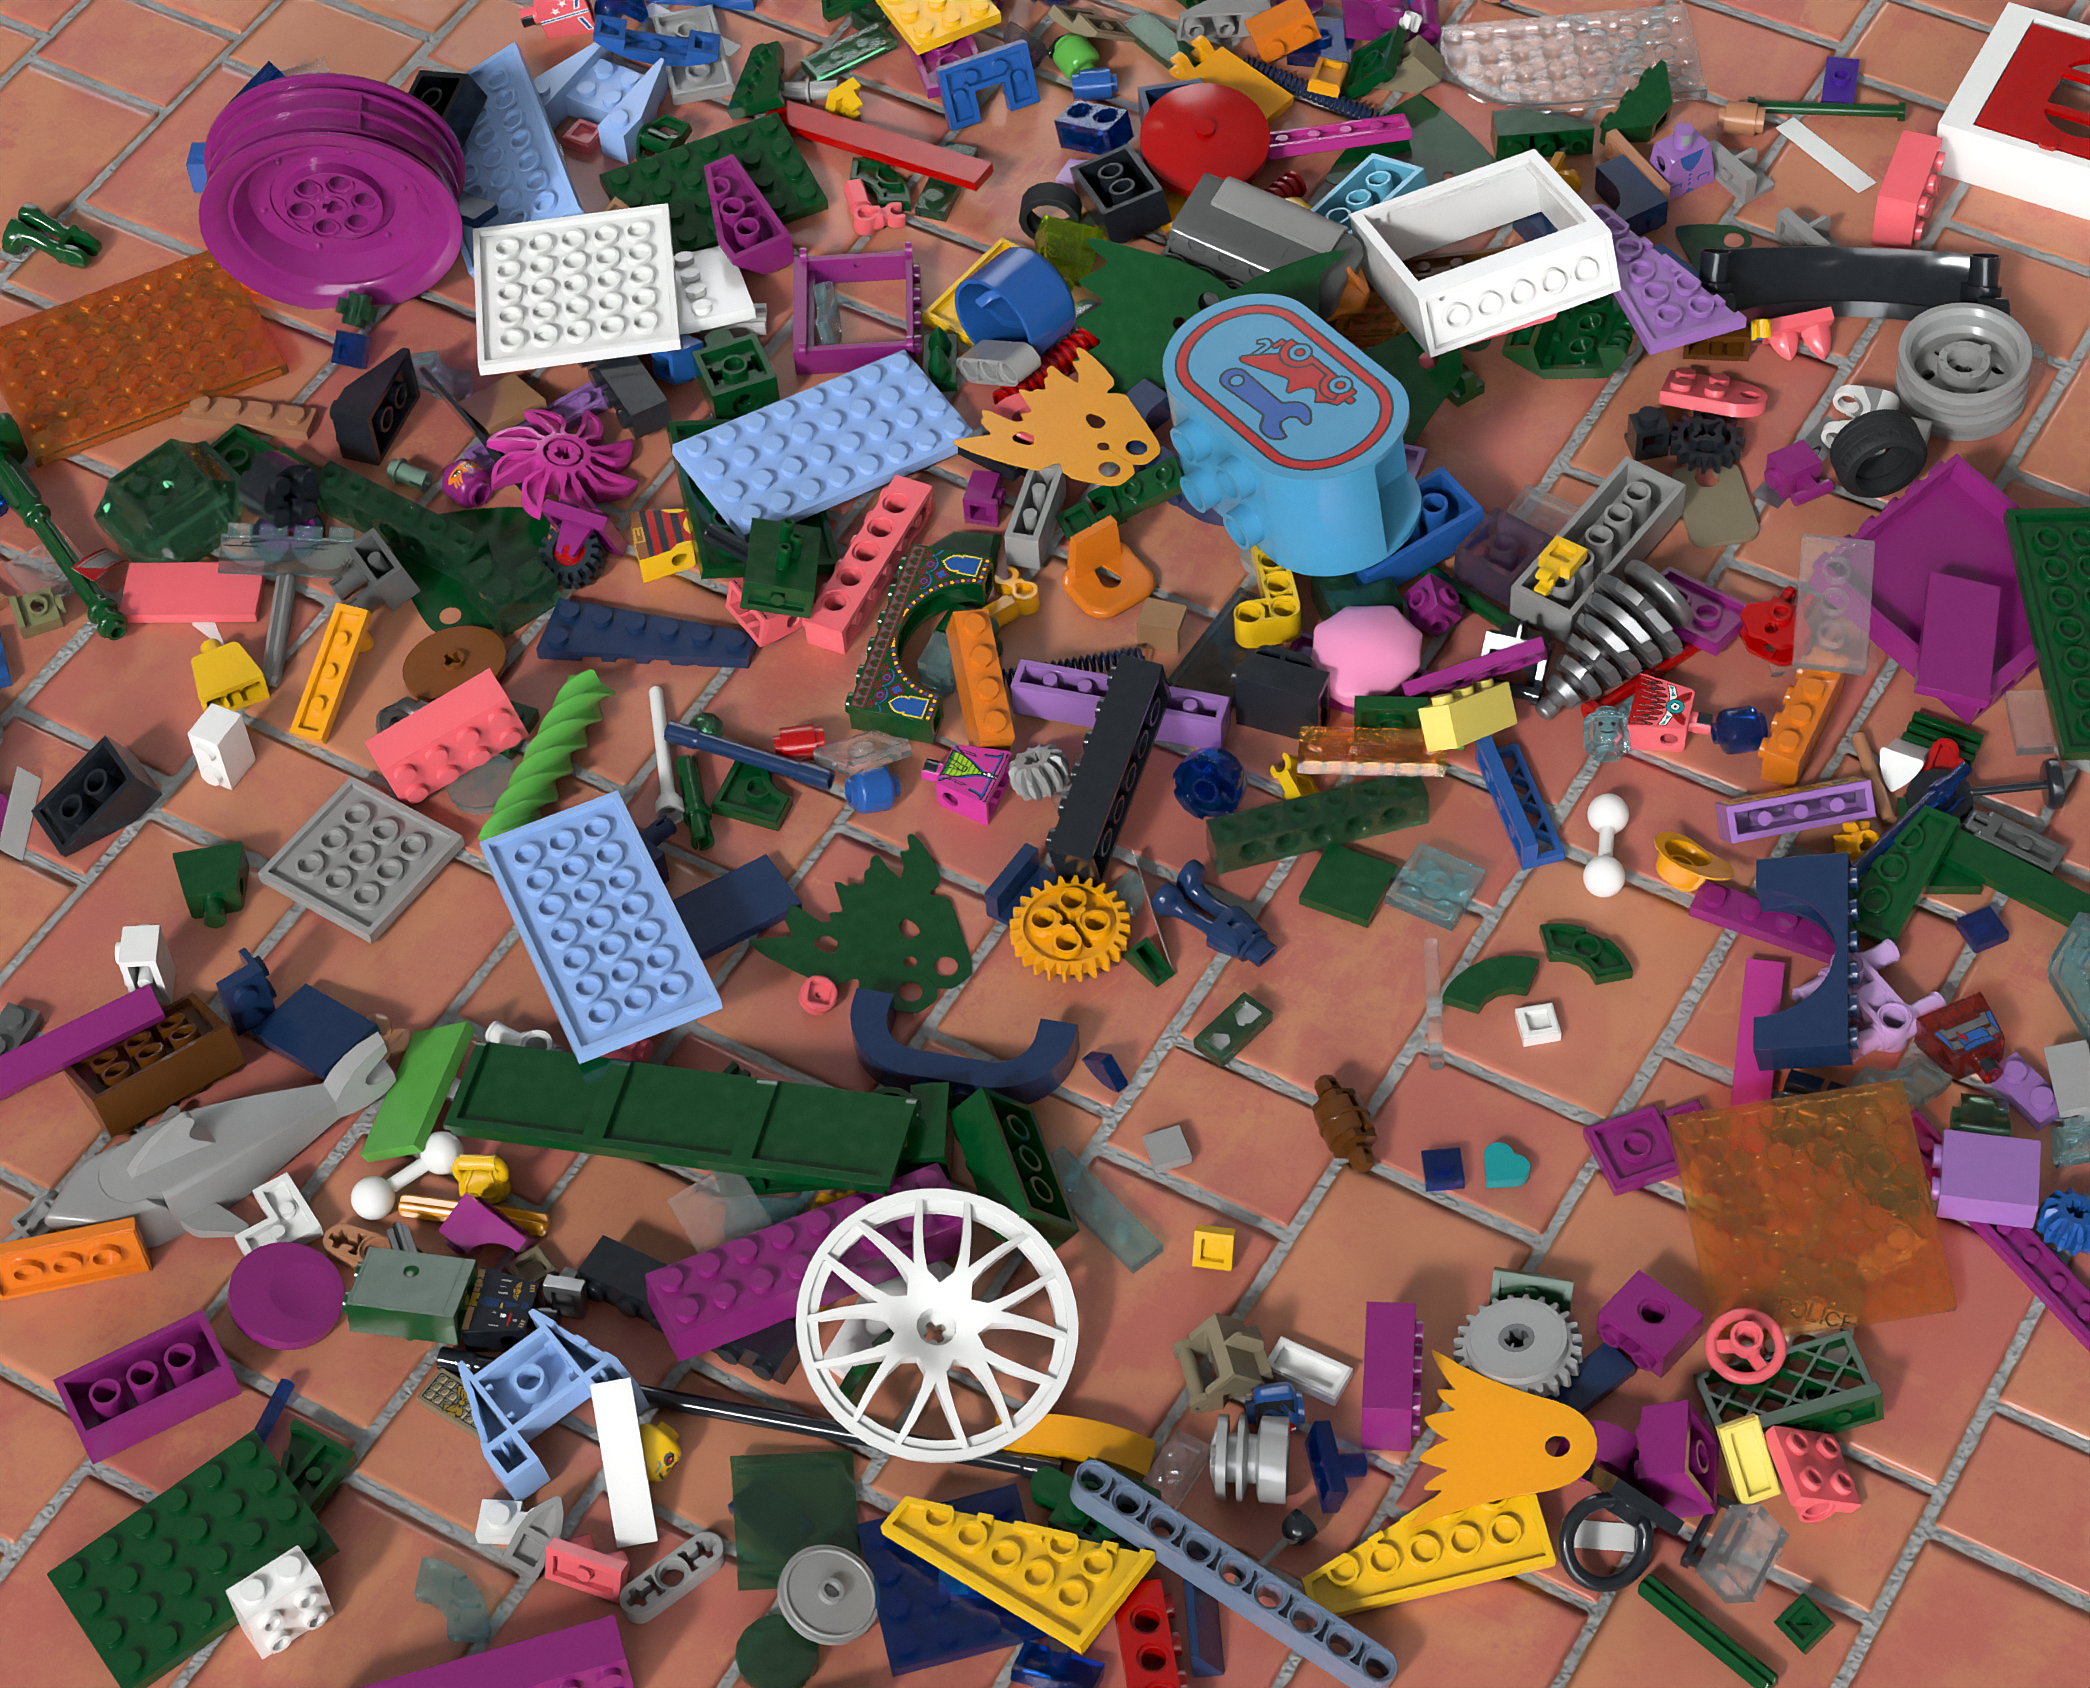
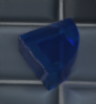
[1082,1051,1128,1093]

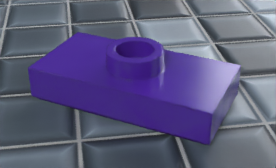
[1821,56,1859,103]

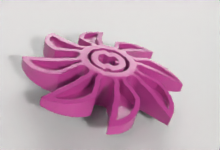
[486,409,639,520]

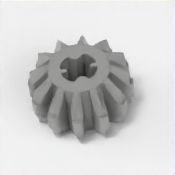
[1008,744,1071,802]

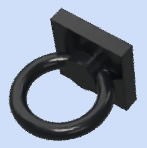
[1557,1465,1685,1592]

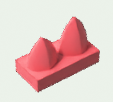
[1762,307,1835,361]
[545,1533,630,1603]

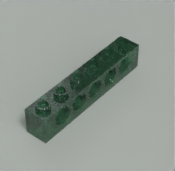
[316,460,495,589]
[1206,768,1429,875]

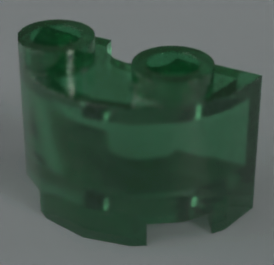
[1949,1093,2011,1137]

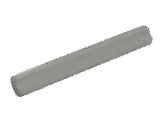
[261,573,296,687]

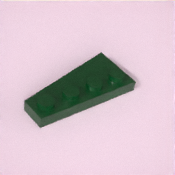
[1853,805,1961,946]

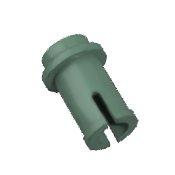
[387,458,433,492]

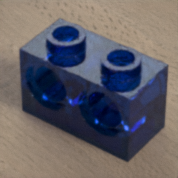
[1054,100,1134,155]

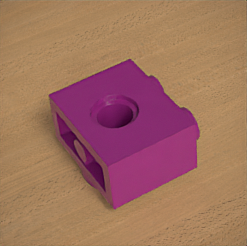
[1597,1270,1704,1378]

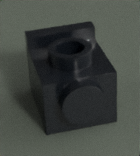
[1624,406,1670,462]

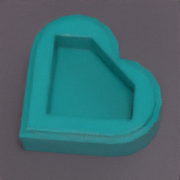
[1483,1142,1530,1188]

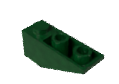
[1490,109,1595,161]

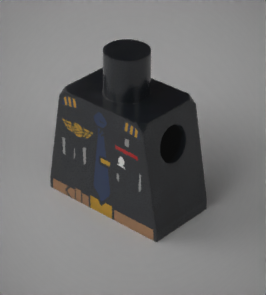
[461,1267,561,1352]

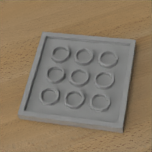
[258,776,465,944]

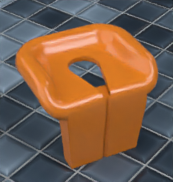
[1062,515,1156,619]

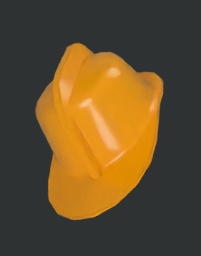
[1654,832,1734,892]

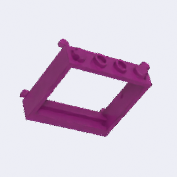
[793,241,922,375]

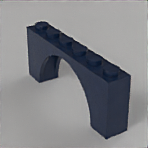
[1753,852,1860,1071]

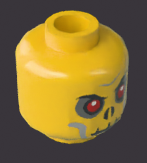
[639,1422,682,1483]

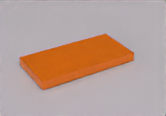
[0,1217,152,1301]

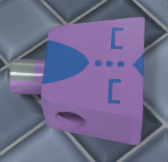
[1649,122,1715,201]

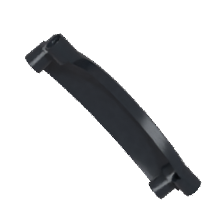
[1699,246,2010,324]

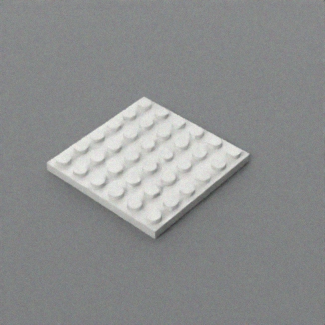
[473,203,681,376]

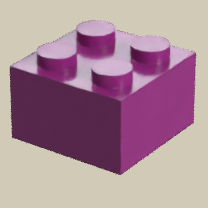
[1634,1399,1720,1518]

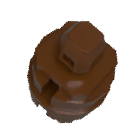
[1311,1075,1378,1173]

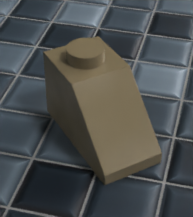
[1373,35,1446,94]

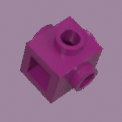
[1404,573,1462,637]

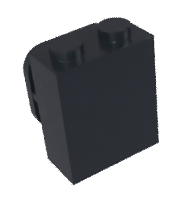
[1231,645,1330,745]

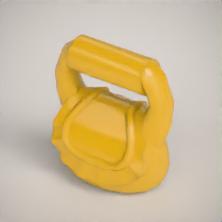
[451,1154,511,1205]

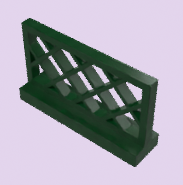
[1693,1330,1884,1465]

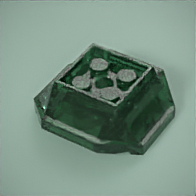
[93,438,243,563]

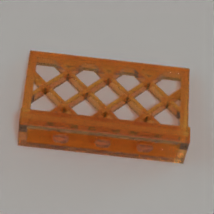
[1297,726,1446,777]

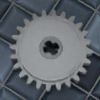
[1453,1294,1583,1398]

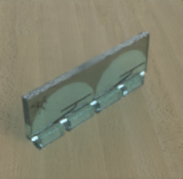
[218,523,356,578]

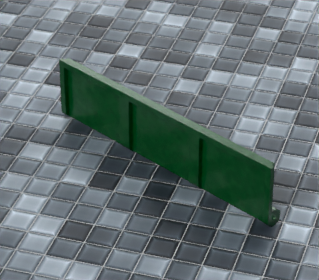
[443,1040,922,1195]

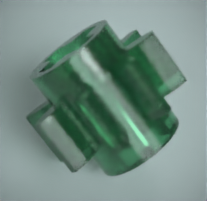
[335,291,379,329]

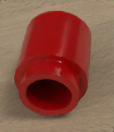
[773,723,827,761]

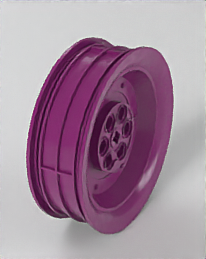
[199,73,466,310]

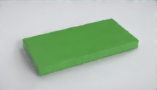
[360,1021,475,1163]

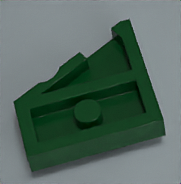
[281,1419,358,1514]

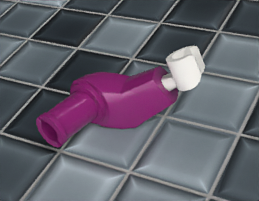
[1358,0,1423,33]

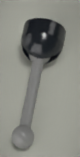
[1233,1508,1318,1584]

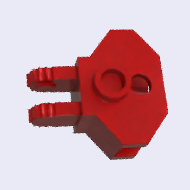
[1739,585,1817,667]

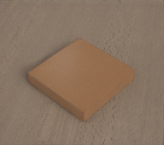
[457,373,548,438]

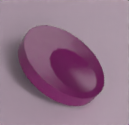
[227,1242,345,1350]

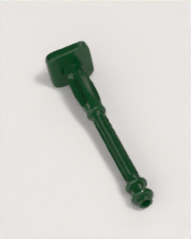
[0,413,128,640]

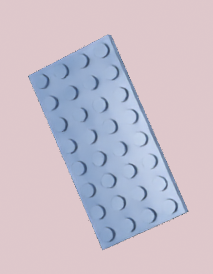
[460,42,585,280]
[672,350,973,542]
[479,790,723,1064]

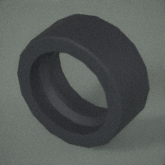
[1018,182,1083,244]

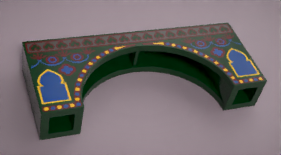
[845,543,995,744]

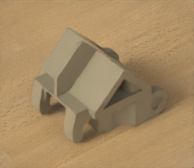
[1172,1313,1276,1413]

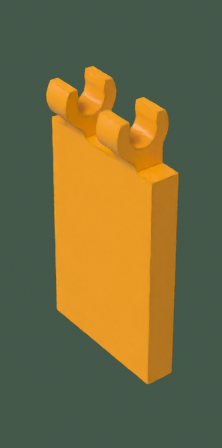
[1169,35,1294,125]

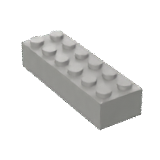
[1510,456,1686,643]

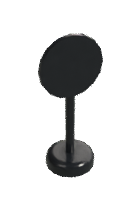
[1906,758,2065,819]

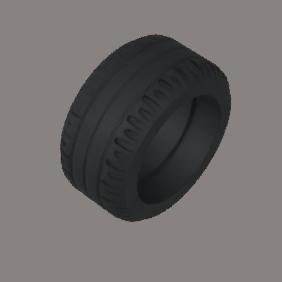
[1830,409,1928,498]

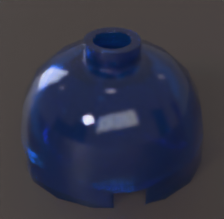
[1172,747,1248,821]

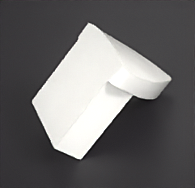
[1880,738,1930,792]

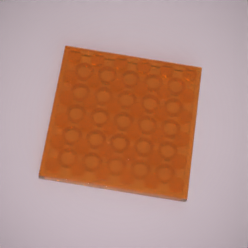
[1667,1079,1958,1345]

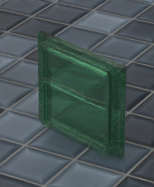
[730,1451,861,1591]

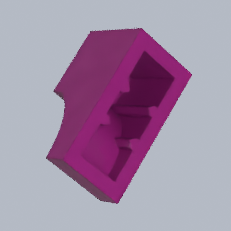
[438,1192,537,1256]

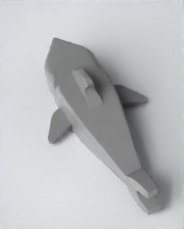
[44,1032,396,1248]

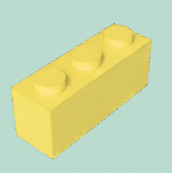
[1418,677,1518,752]

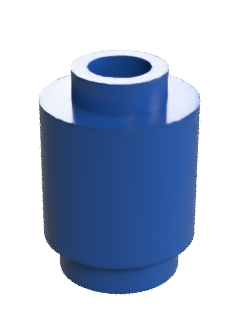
[1071,67,1118,102]

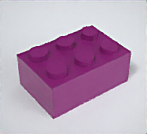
[1362,1301,1423,1452]

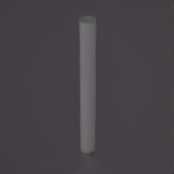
[1423,938,1445,1070]

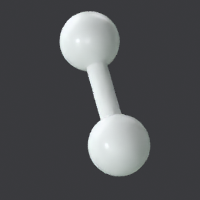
[1583,793,1629,898]
[351,1131,464,1220]

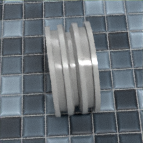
[1894,303,2032,441]

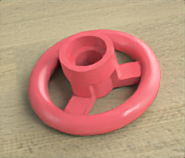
[1705,1308,1787,1385]

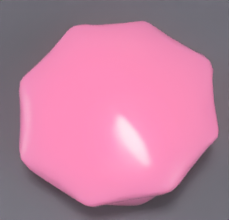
[1311,605,1423,708]

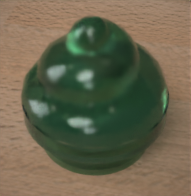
[689,712,724,737]

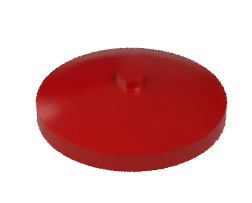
[1140,83,1270,197]

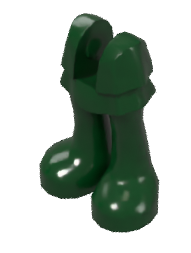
[2,202,102,269]

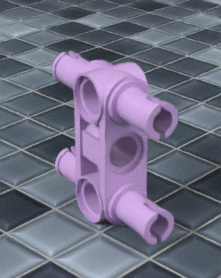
[1792,939,1947,1063]

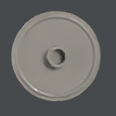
[777,1545,880,1645]

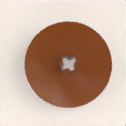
[402,626,507,703]

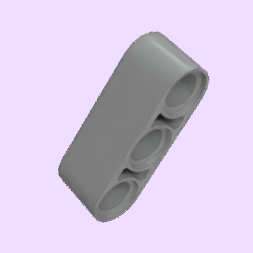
[956,340,1041,387]

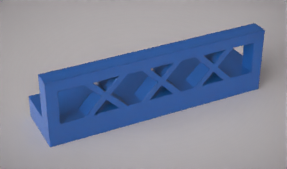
[1475,735,1565,870]

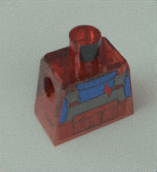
[1914,992,2005,1084]

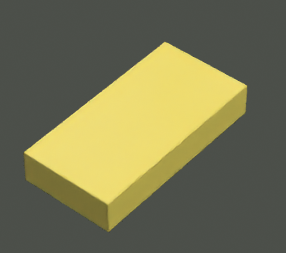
[1715,1413,1781,1506]

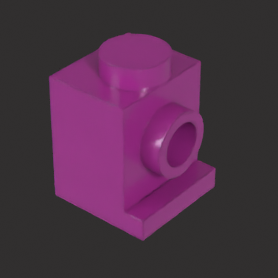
[963,469,1006,528]

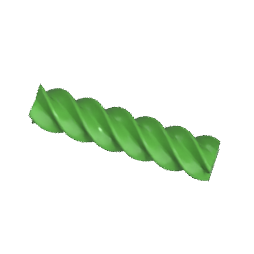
[478,669,616,841]

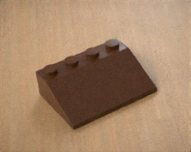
[62,992,246,1138]

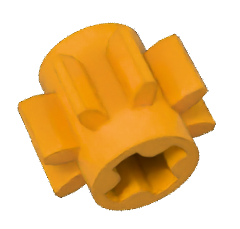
[1833,821,1881,866]

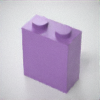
[1929,1129,2041,1229]

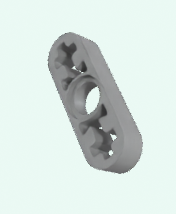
[619,1532,726,1624]

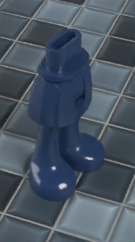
[1151,859,1277,967]

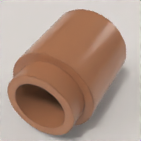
[1717,100,1766,136]

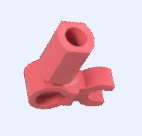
[843,179,906,236]

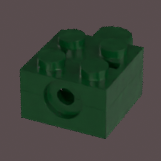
[692,329,780,419]
[1030,1456,1162,1552]

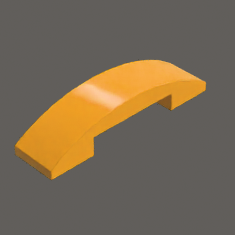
[994,1414,1156,1481]

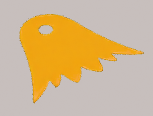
[1408,1350,1597,1530]

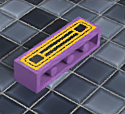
[1715,776,1876,844]

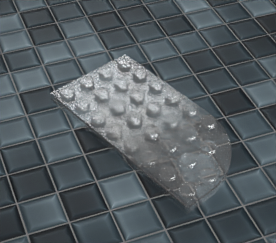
[1436,4,1708,113]

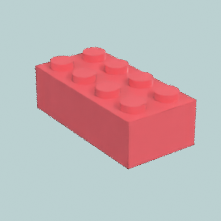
[364,668,529,807]

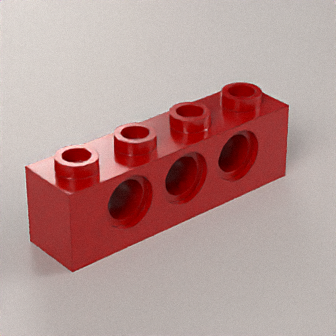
[1114,1578,1188,1688]

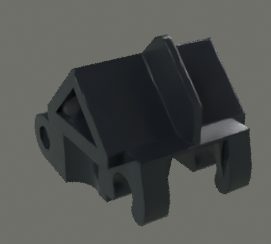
[1481,619,1555,706]

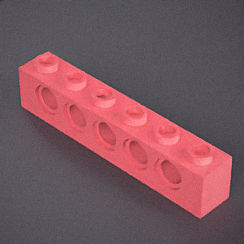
[802,474,935,655]

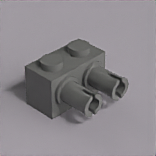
[328,527,421,611]

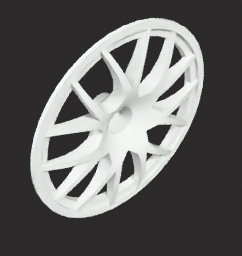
[796,1189,1079,1463]

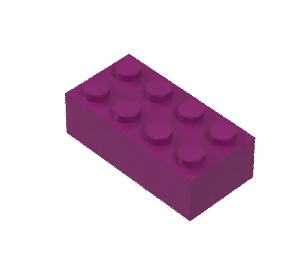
[53,1309,241,1465]

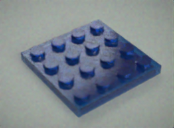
[856,1483,1050,1677]

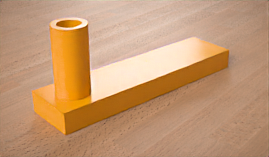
[289,602,374,744]

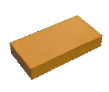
[1307,57,1349,98]

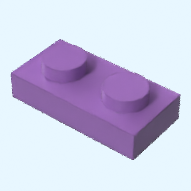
[1985,1052,2060,1132]

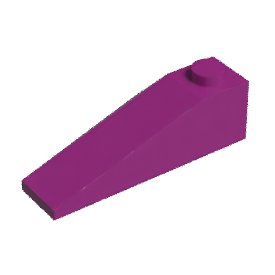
[704,154,794,275]

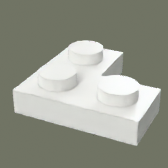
[234,1172,324,1256]

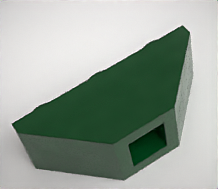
[1599,60,1673,146]

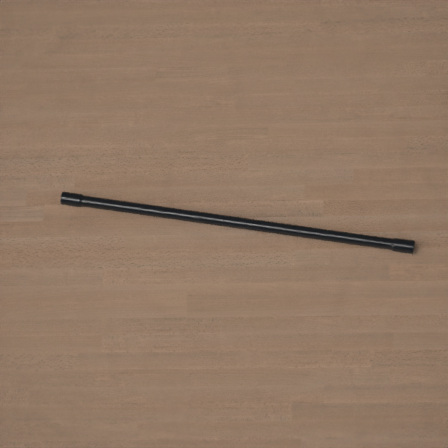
[437,1346,1064,1479]

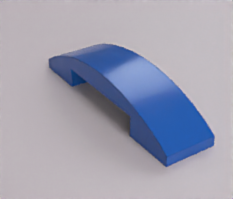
[593,15,721,66]

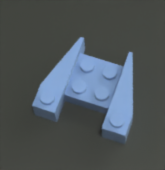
[534,42,669,164]
[457,1309,650,1501]

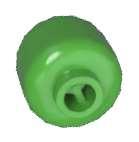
[1053,33,1100,81]

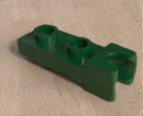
[1087,456,1184,527]

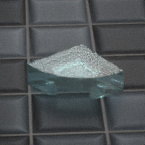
[1107,869,1144,918]

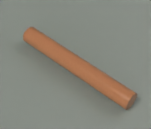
[1851,732,1897,826]

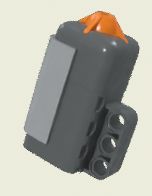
[1161,172,1370,328]

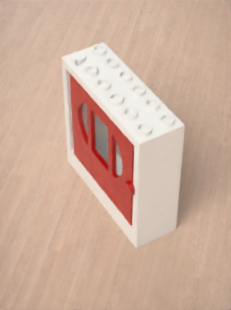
[1936,2,2090,220]

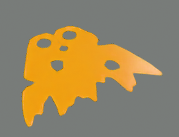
[953,347,1161,486]

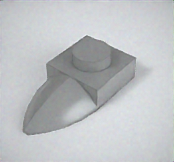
[499,1496,564,1581]

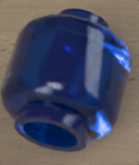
[1711,705,1768,755]

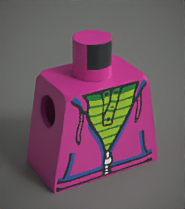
[922,745,1012,826]

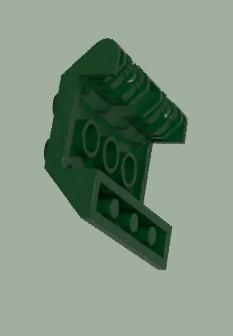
[1501,293,1635,379]

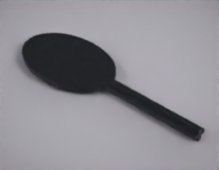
[419,366,523,492]

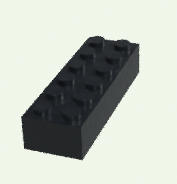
[1046,654,1171,888]

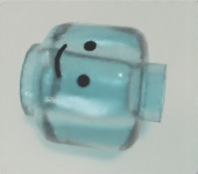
[1583,706,1631,763]

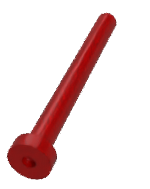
[1581,642,1702,726]

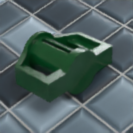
[636,114,693,161]

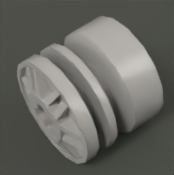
[1210,1413,1290,1504]

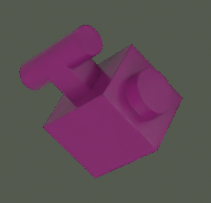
[1764,439,1834,507]

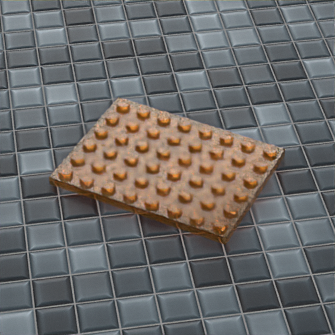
[0,249,289,468]

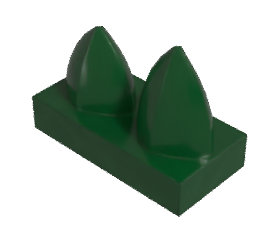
[923,326,958,392]

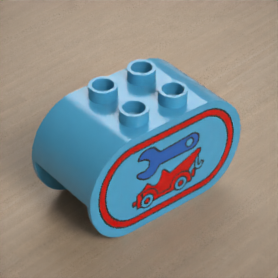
[1162,294,1422,576]

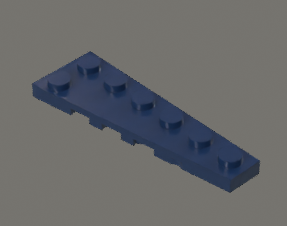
[536,598,758,669]

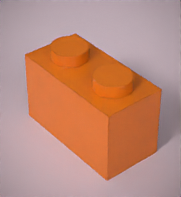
[1244,0,1321,64]

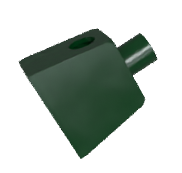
[173,841,249,928]

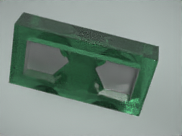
[1193,992,1273,1068]

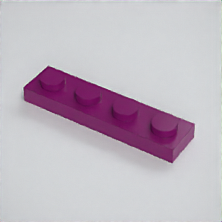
[1689,880,1835,964]

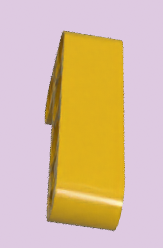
[1234,545,1302,648]

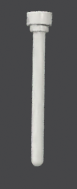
[649,686,685,824]

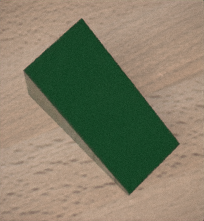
[1122,936,1175,988]

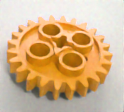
[1009,875,1131,983]

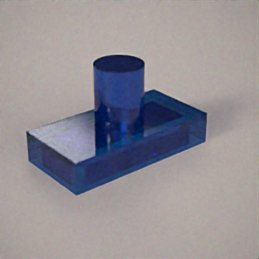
[1304,1420,1367,1514]
[1011,1636,1105,1688]

